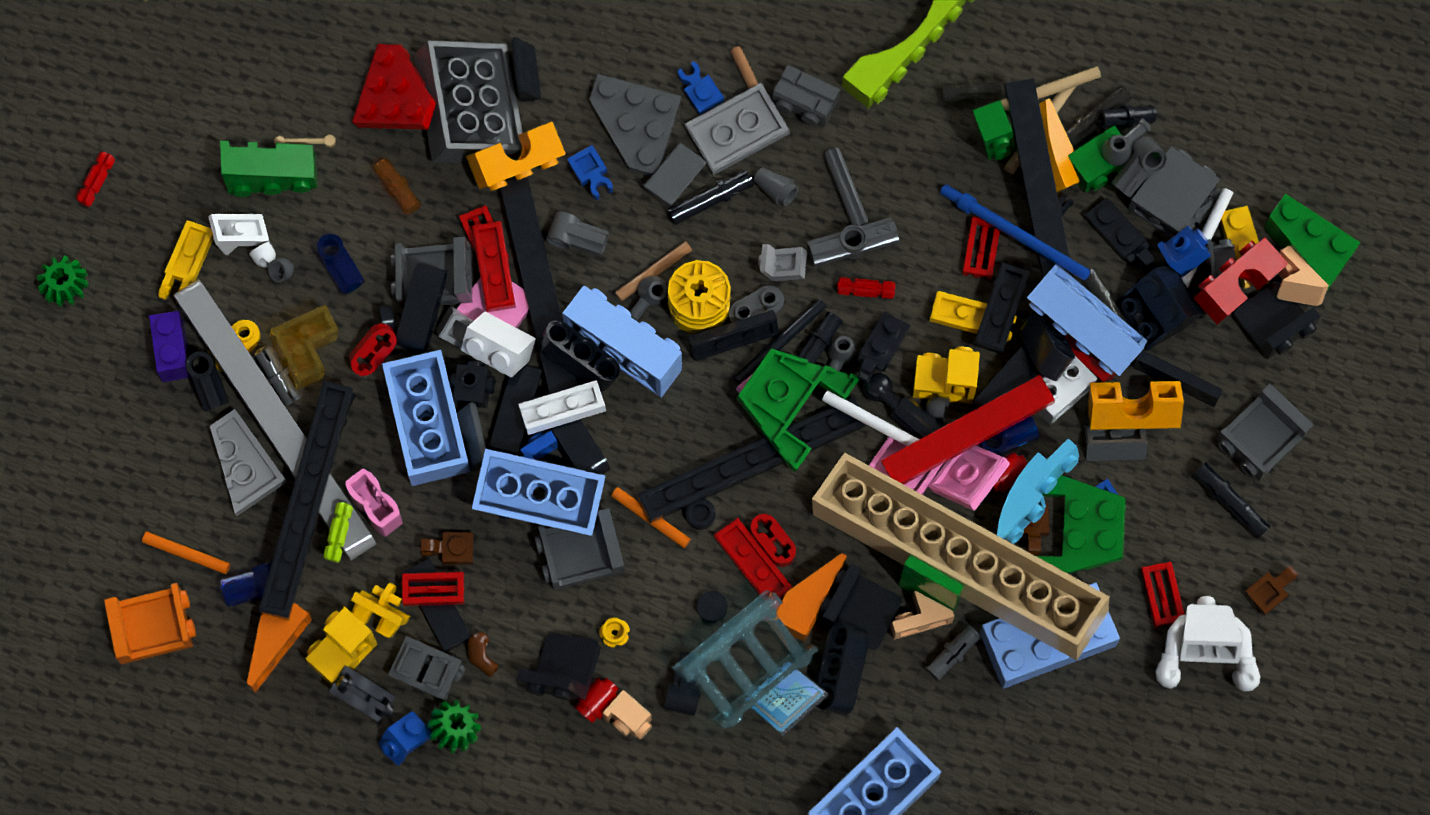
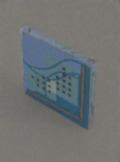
[746,664,828,736]

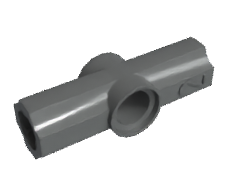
[807,217,899,268]

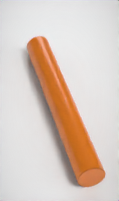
[611,487,691,549]
[142,531,231,574]

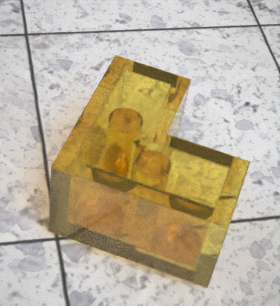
[270,304,339,390]

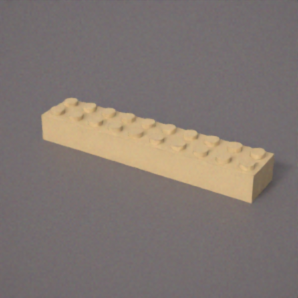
[812,453,1109,661]

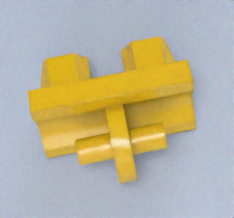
[351,583,410,638]

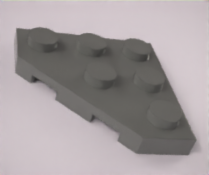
[589,74,682,177]

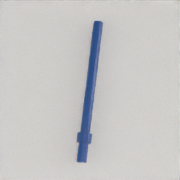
[940,184,1091,280]

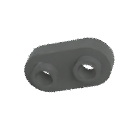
[729,286,784,323]

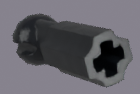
[863,373,943,439]

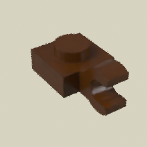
[1022,504,1049,556]
[421,532,473,565]
[1244,565,1299,616]

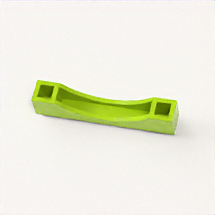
[842,0,974,109]

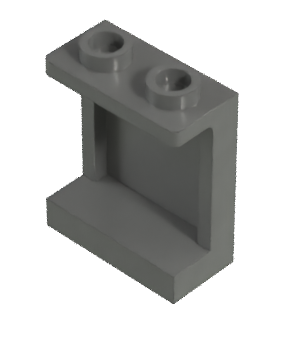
[1128,146,1220,238]
[391,237,473,308]
[1216,384,1314,481]
[534,508,625,590]

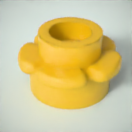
[599,617,630,647]

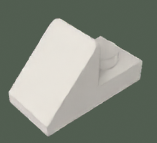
[208,214,269,255]

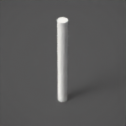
[1180,188,1233,288]
[822,390,920,446]

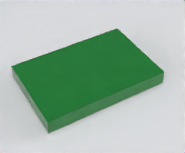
[899,555,964,613]

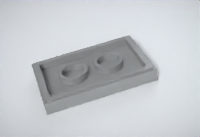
[685,83,790,175]

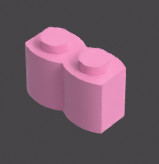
[345,469,403,537]

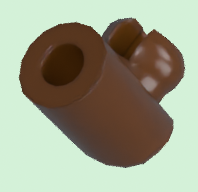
[467,631,499,678]

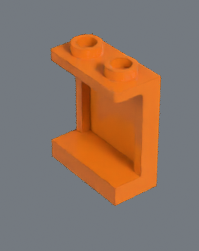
[104,583,196,664]

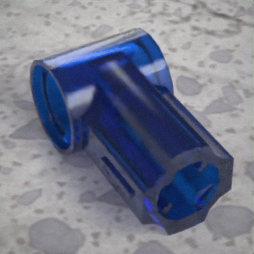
[317,234,365,295]
[978,416,1040,456]
[220,563,272,607]

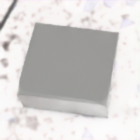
[436,306,474,348]

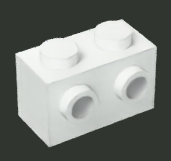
[461,311,536,378]
[1039,356,1097,425]

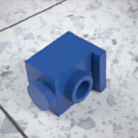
[1157,226,1211,277]

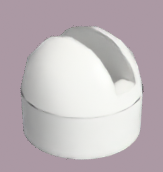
[249,242,276,267]

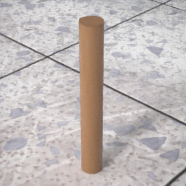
[730,47,759,89]
[614,241,692,302]

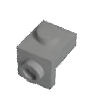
[758,244,807,281]

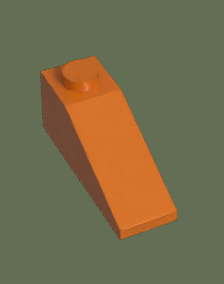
[770,553,847,642]
[247,603,312,693]

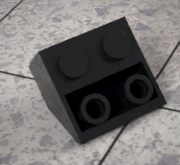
[1114,265,1204,351]

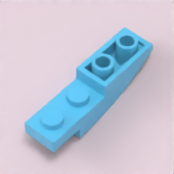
[997,439,1079,544]

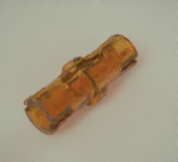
[373,158,422,215]

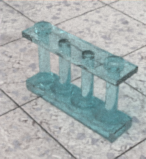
[673,590,818,729]

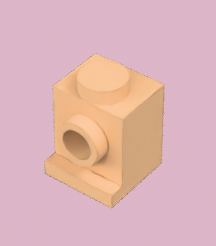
[603,690,652,739]

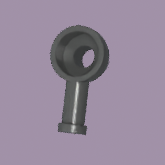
[1102,119,1151,166]
[630,276,668,321]
[828,336,858,371]

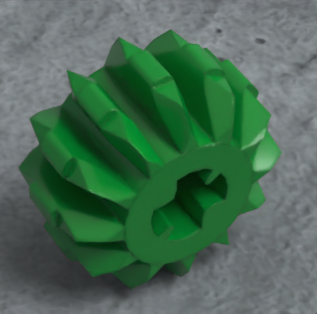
[37,255,89,307]
[427,699,481,754]

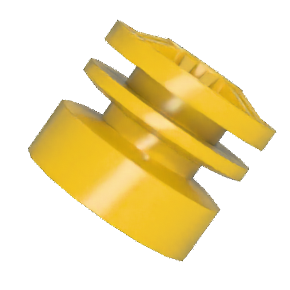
[668,260,731,334]

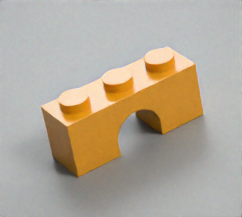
[466,121,566,191]
[1087,381,1184,430]

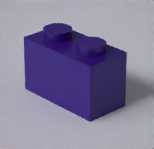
[149,311,191,382]

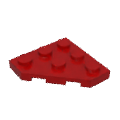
[352,44,436,130]

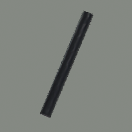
[733,298,827,385]

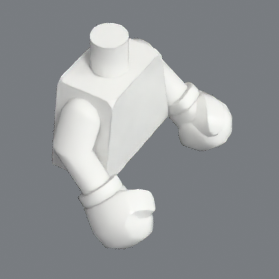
[1156,596,1260,692]

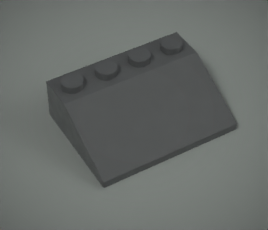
[414,40,523,163]

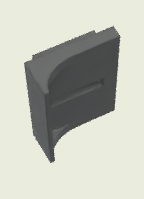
[388,636,462,701]

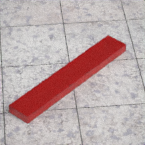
[881,375,1055,485]

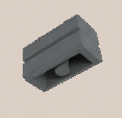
[772,65,841,127]

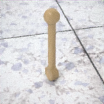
[274,135,336,147]

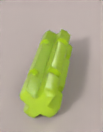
[323,502,353,562]

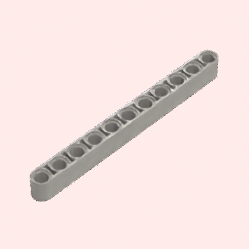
[173,279,376,561]

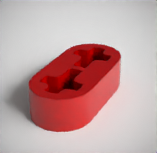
[349,323,397,376]
[750,514,796,567]

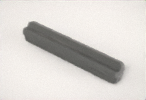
[825,148,868,226]

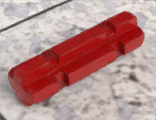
[76,151,115,207]
[837,277,895,299]

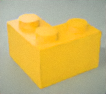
[913,347,980,404]
[305,607,377,686]

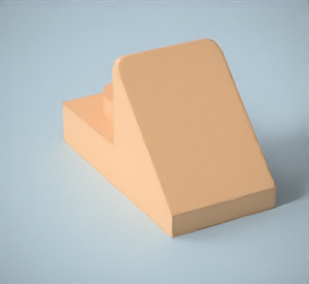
[1276,246,1329,306]
[890,591,954,640]

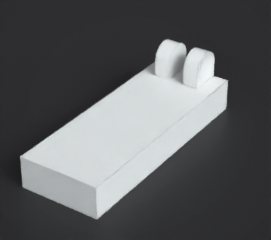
[519,380,606,435]

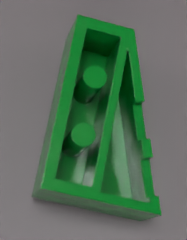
[220,141,317,197]
[1264,193,1361,295]

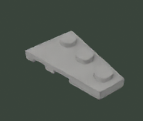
[210,409,287,517]

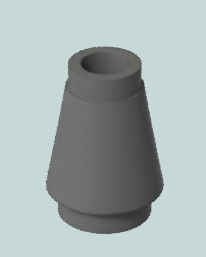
[754,167,798,206]

